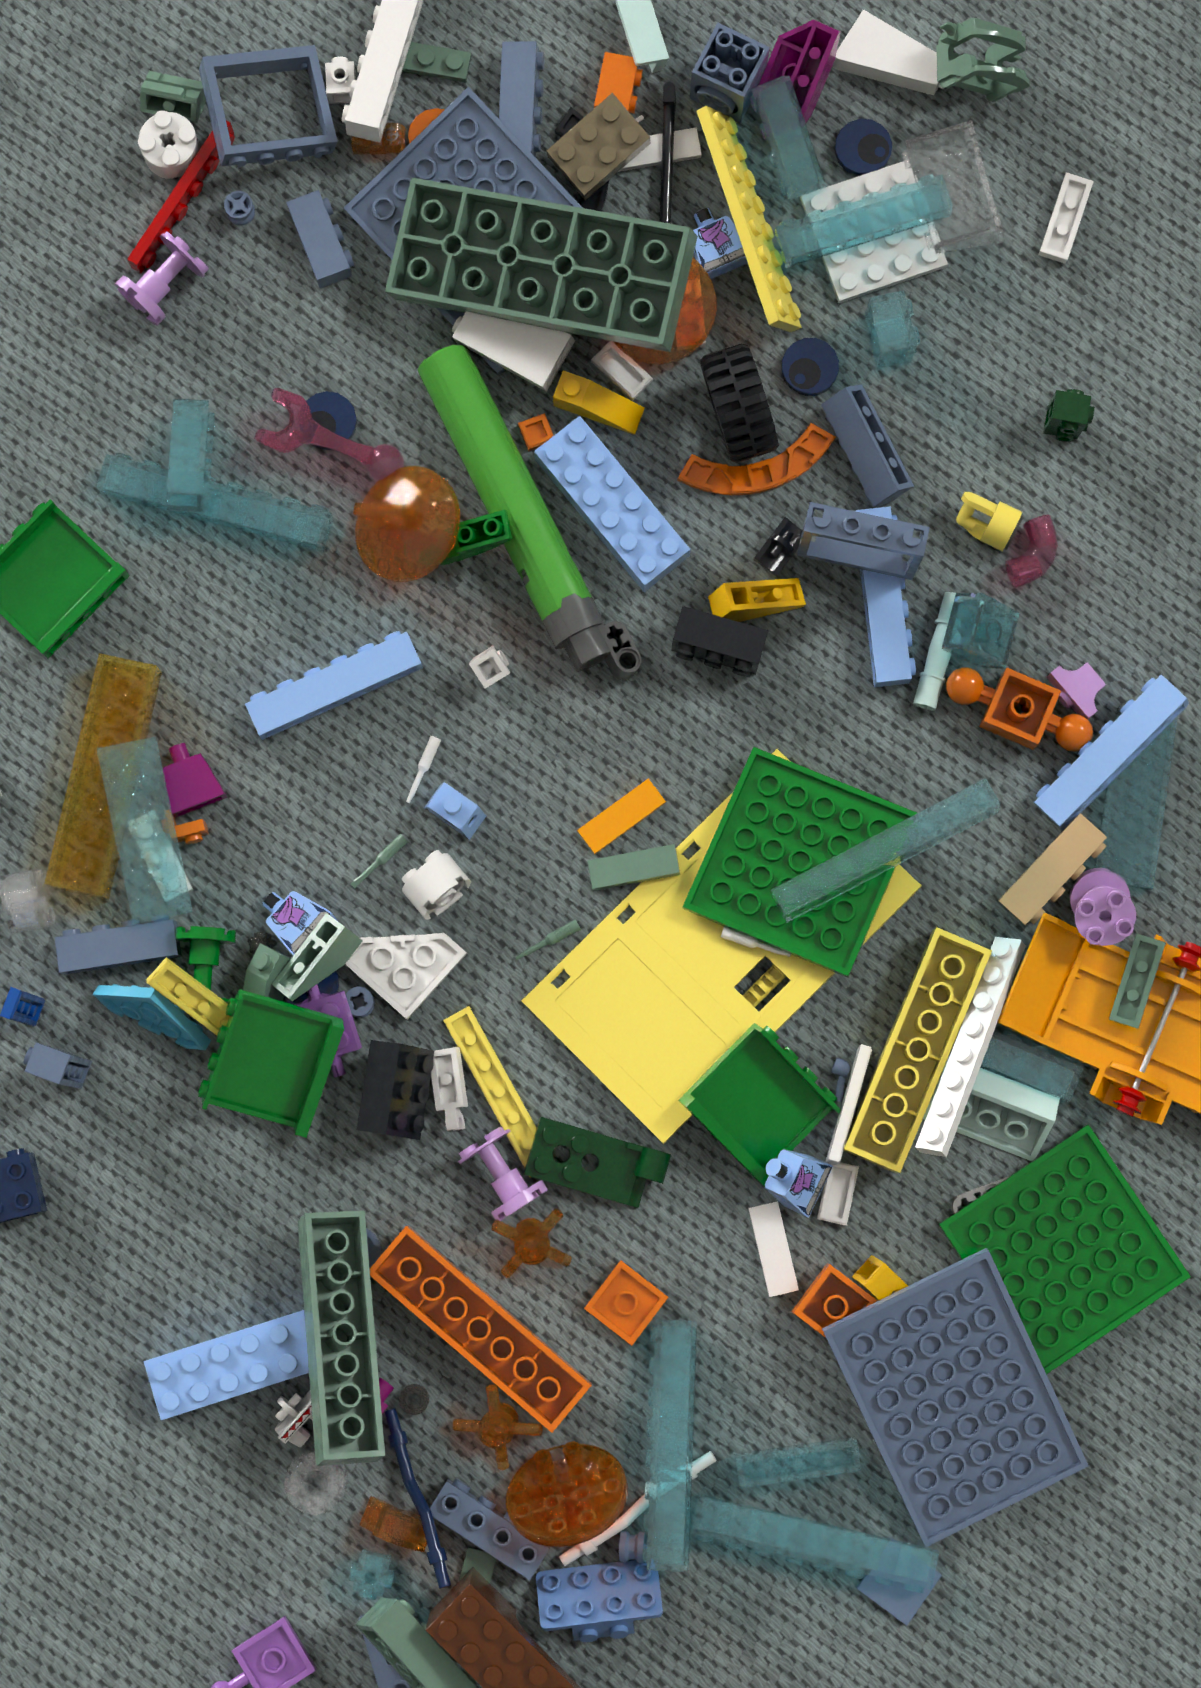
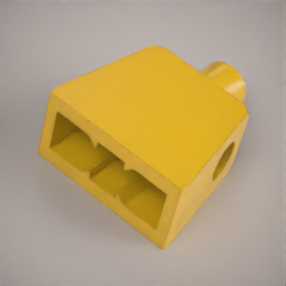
[852,1255,908,1301]

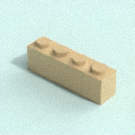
[998,813,1107,925]

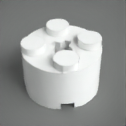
[138,110,200,179]
[402,850,471,920]

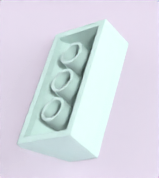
[923,1056,1060,1161]

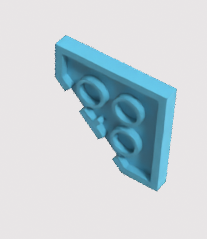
[93,984,211,1050]

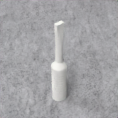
[406,736,441,803]
[721,926,791,957]

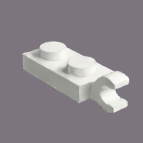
[431,1047,468,1131]

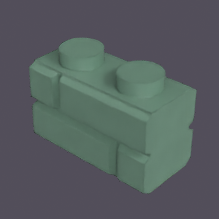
[140,71,206,123]

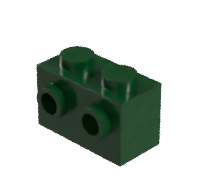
[1043,389,1095,442]

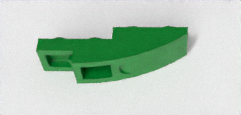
[403,510,512,571]

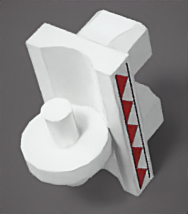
[275,1390,313,1447]

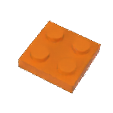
[584,1260,669,1346]

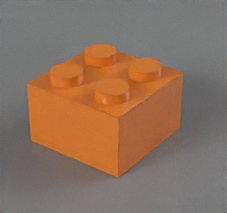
[791,1263,878,1338]

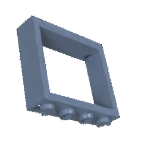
[199,45,338,168]
[797,502,930,580]

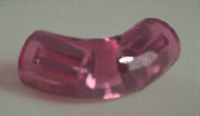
[1005,515,1058,588]

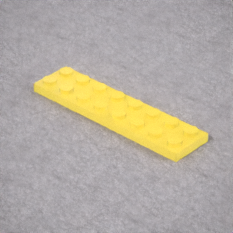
[696,106,802,332]

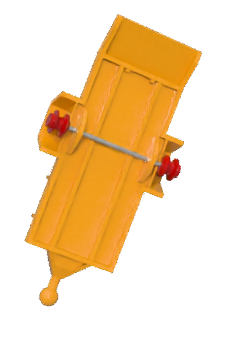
[997,913,1201,1125]

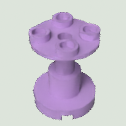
[115,232,209,326]
[1069,868,1136,946]
[458,1127,548,1223]

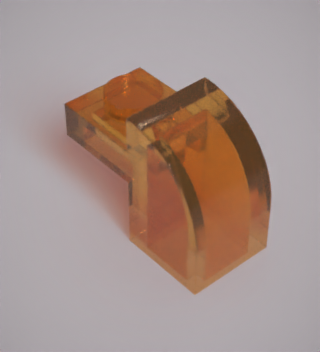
[359,1496,427,1552]

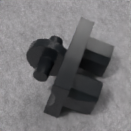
[753,517,802,577]

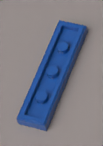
[0,987,45,1027]

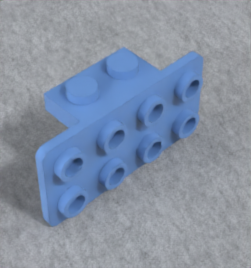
[536,1558,663,1642]

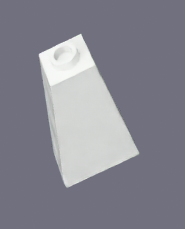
[832,10,944,95]
[452,311,575,392]

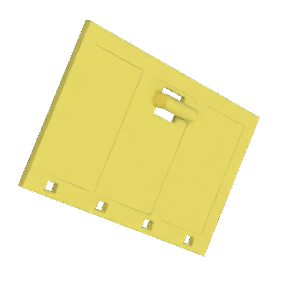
[521,749,922,1144]

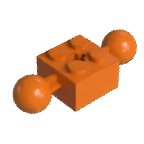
[946,667,1093,752]

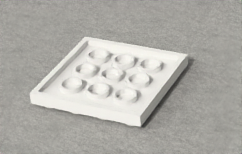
[800,160,948,303]

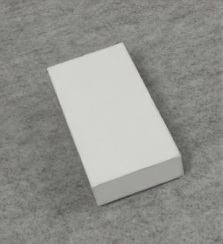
[591,341,653,401]
[817,1162,859,1226]

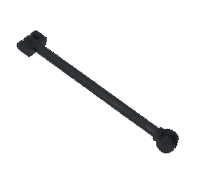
[659,82,676,224]

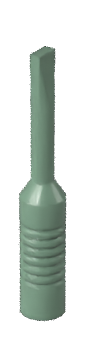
[351,834,408,889]
[515,919,581,960]

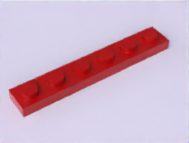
[127,120,235,273]

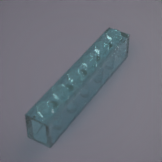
[775,174,953,268]

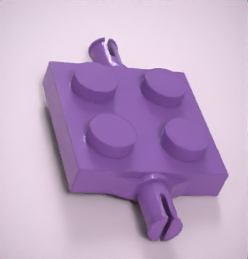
[294,984,362,1077]

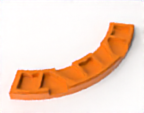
[677,423,836,495]

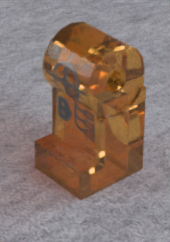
[351,123,406,154]

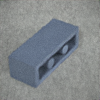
[286,190,354,289]

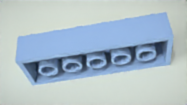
[534,416,690,592]
[143,1310,309,1420]

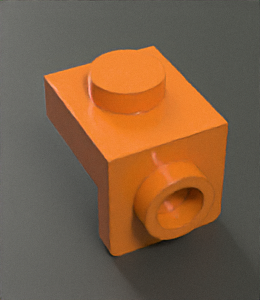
[161,810,209,844]

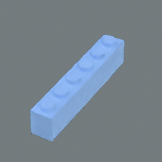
[856,506,916,687]
[245,631,423,740]
[1034,675,1189,831]

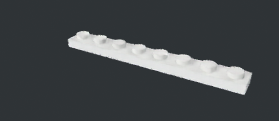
[915,937,1026,1157]

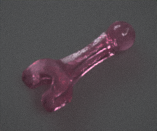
[254,388,404,482]

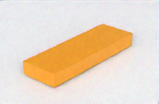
[577,778,666,855]

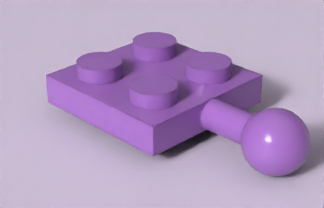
[211,1616,317,1688]

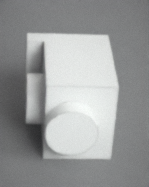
[325,57,356,104]
[469,646,510,688]

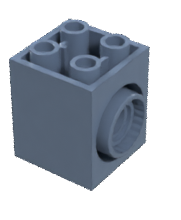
[690,23,770,123]

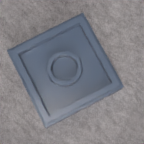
[856,1537,942,1626]

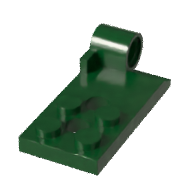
[523,1116,671,1208]

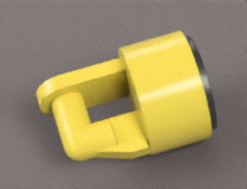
[956,492,1024,552]

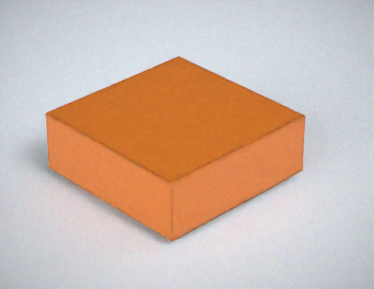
[518,413,554,452]

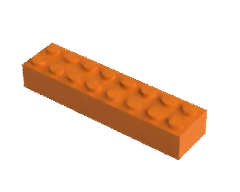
[370,1225,592,1433]

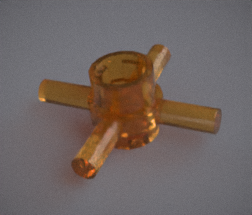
[491,1209,572,1278]
[453,1384,543,1470]

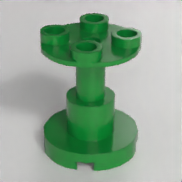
[175,926,236,1003]

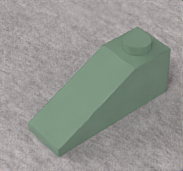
[271,913,363,1001]
[243,943,291,1001]

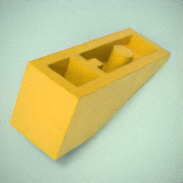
[553,370,645,435]
[708,578,806,622]

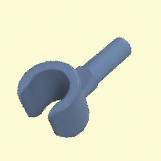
[831,1058,850,1102]

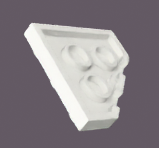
[345,933,467,1020]

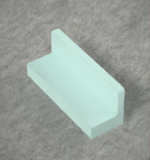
[615,0,669,73]

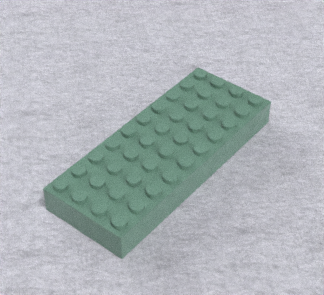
[385,177,698,352]

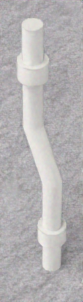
[559,1451,717,1566]

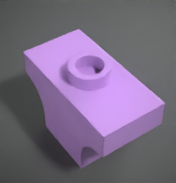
[1046,663,1106,719]

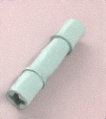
[913,592,967,711]

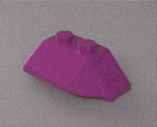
[756,20,841,142]

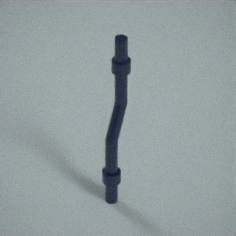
[385,1408,451,1589]

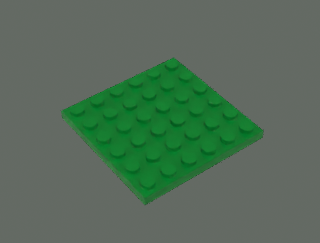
[683,747,918,978]
[938,1125,1191,1375]

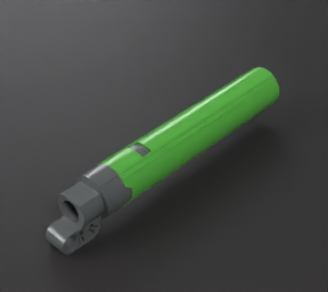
[417,345,641,680]

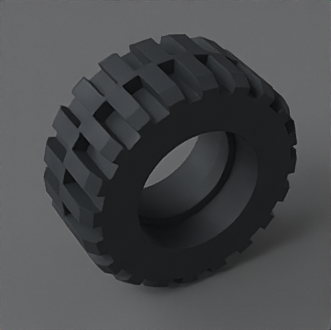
[700,343,779,463]

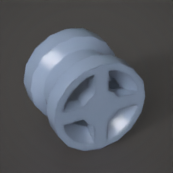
[224,191,255,225]
[345,987,375,1018]
[619,1531,647,1563]

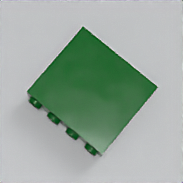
[0,499,130,659]
[198,989,344,1138]
[678,1023,842,1187]

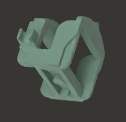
[936,18,1030,102]

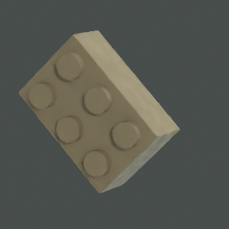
[546,93,651,201]

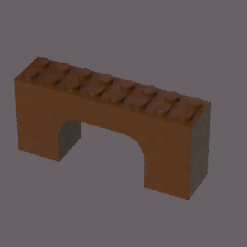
[426,1567,581,1688]

